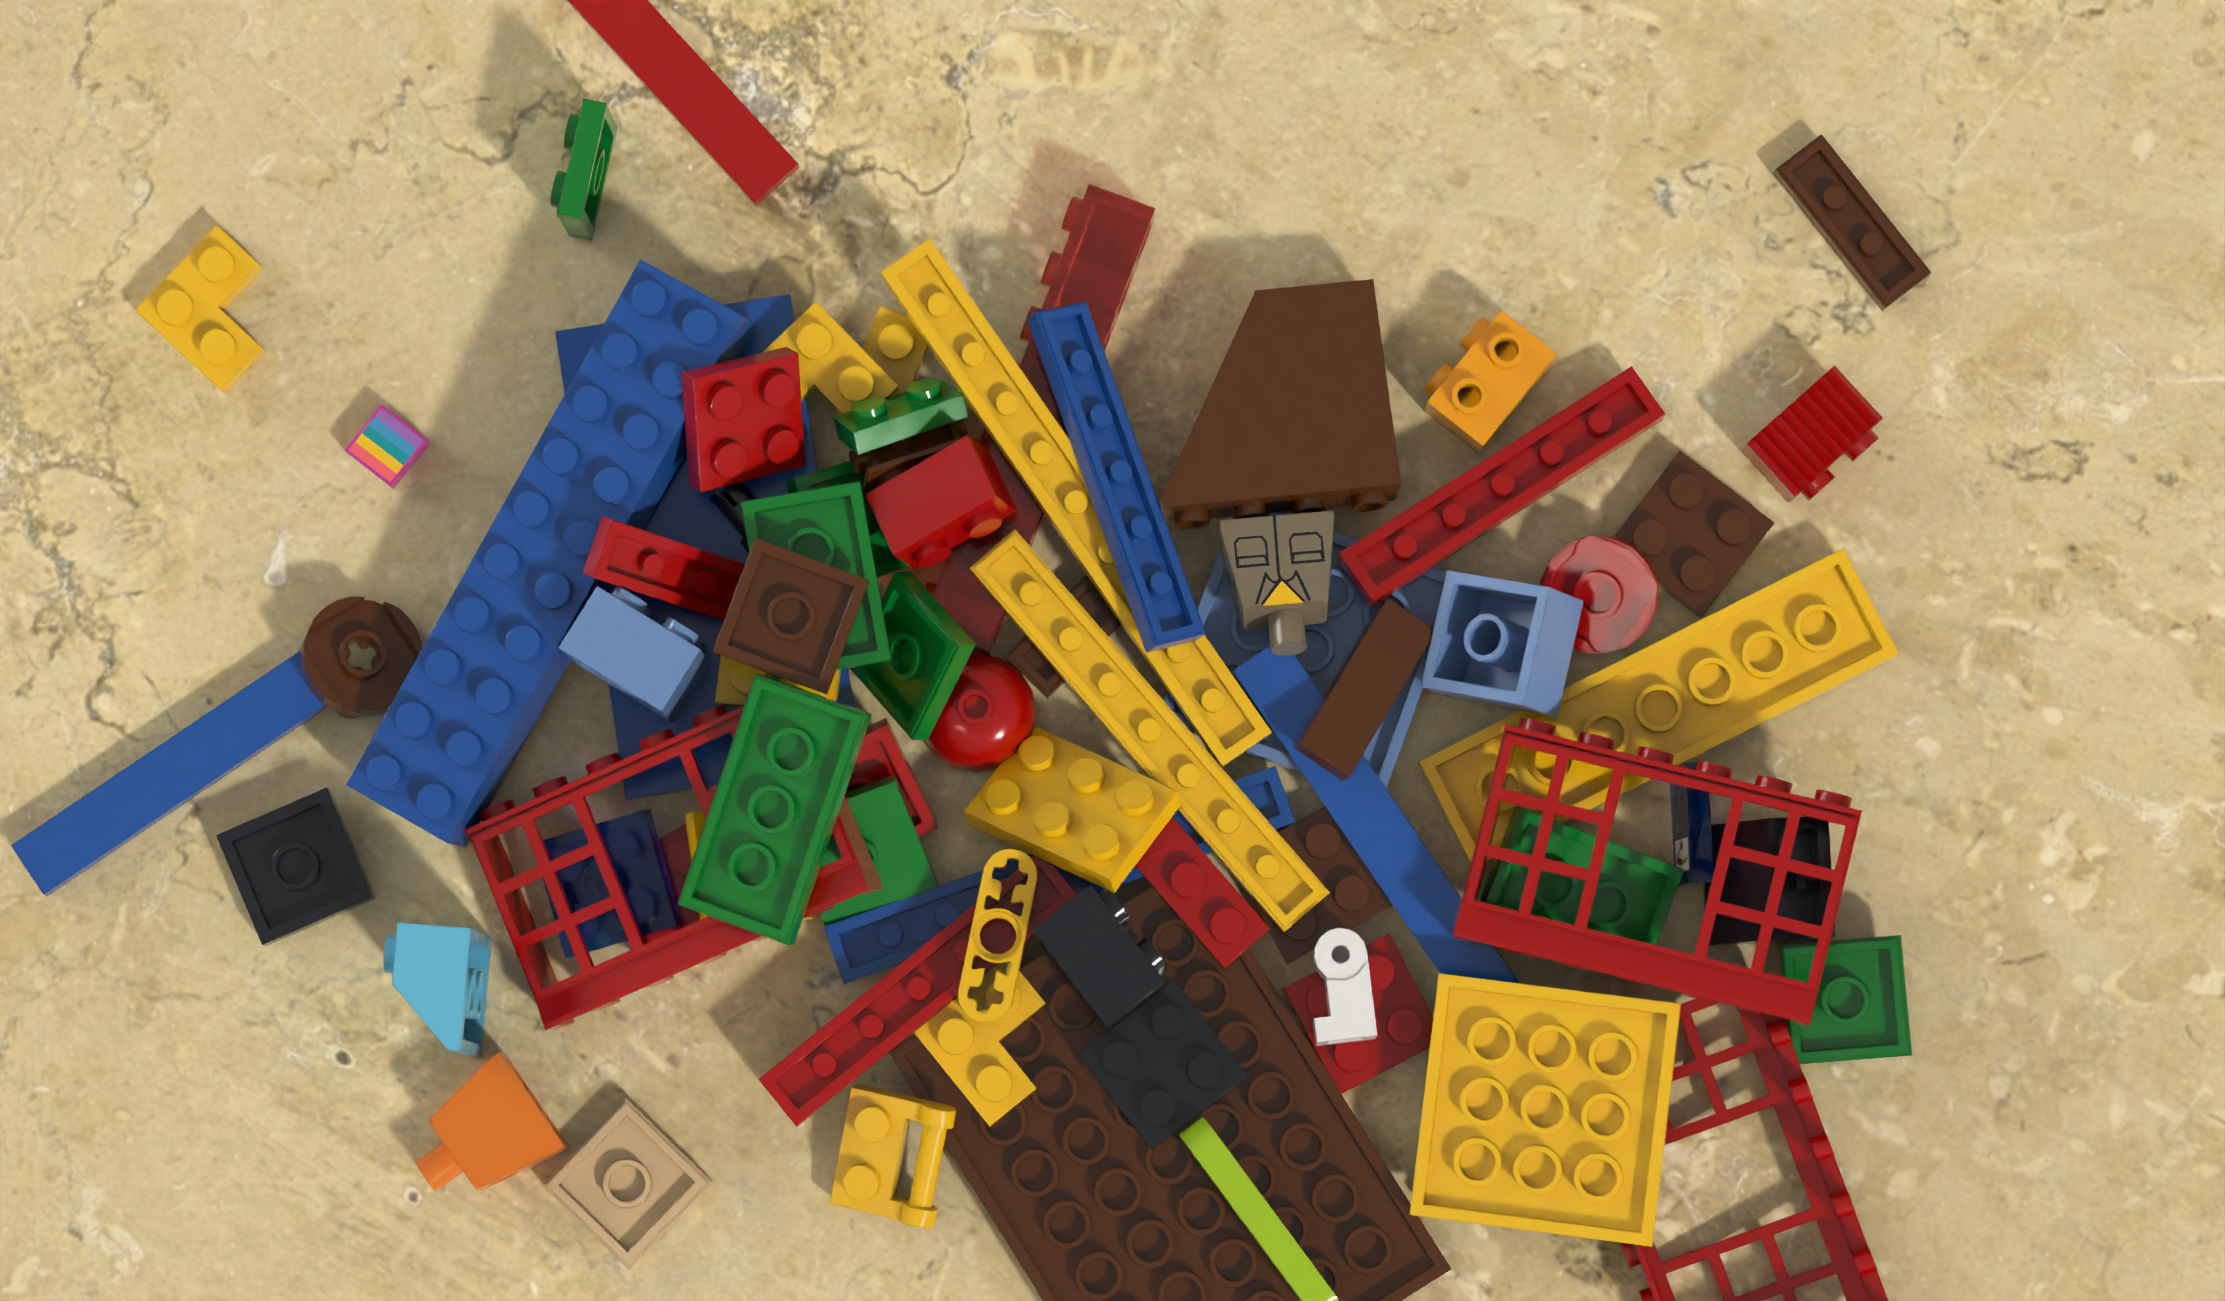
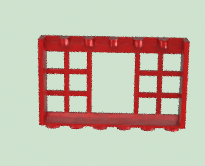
[465,688,884,1030]
[1453,718,1862,1027]
[1621,998,1888,1301]

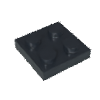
[216,788,376,946]
[1078,980,1248,1150]

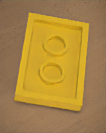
[964,726,1181,893]

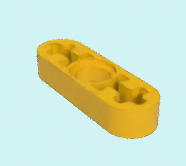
[958,849,1038,1024]

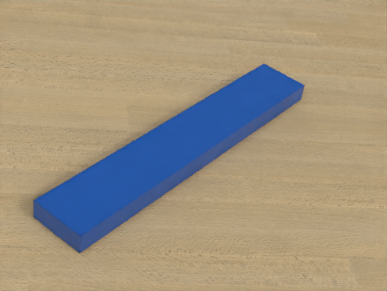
[1027,301,1206,653]
[11,651,328,896]

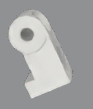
[1312,928,1377,1046]

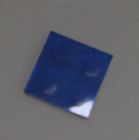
[543,809,683,959]

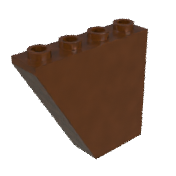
[1160,279,1401,530]

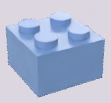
[1420,570,1583,718]
[558,586,710,723]

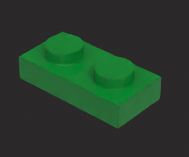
[833,378,968,455]

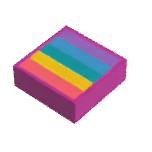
[344,404,430,489]

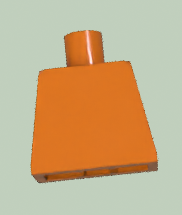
[415,1052,570,1191]

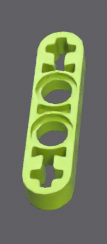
[1179,1117,1339,1301]

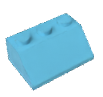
[383,923,492,1058]

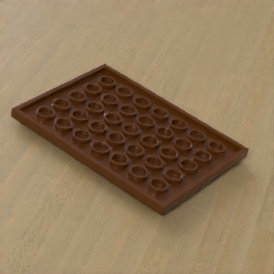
[889,887,1451,1301]

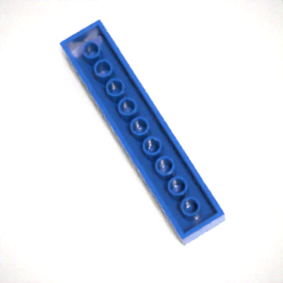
[346,259,757,847]

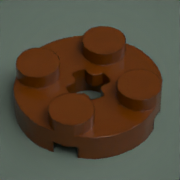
[300,596,422,719]

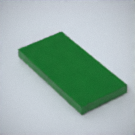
[678,674,872,945]

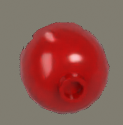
[925,653,1037,773]

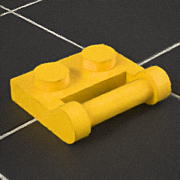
[830,1083,957,1228]

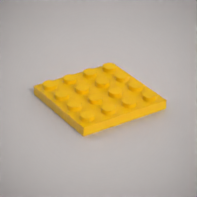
[1410,973,1681,1247]

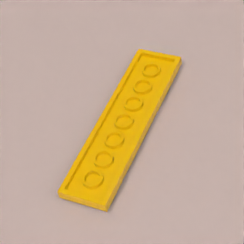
[1418,548,1899,865]

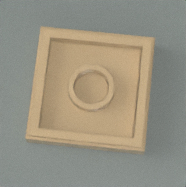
[542,1098,714,1269]

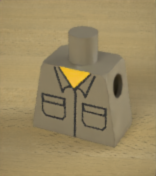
[1219,511,1334,656]

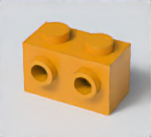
[1423,310,1557,454]

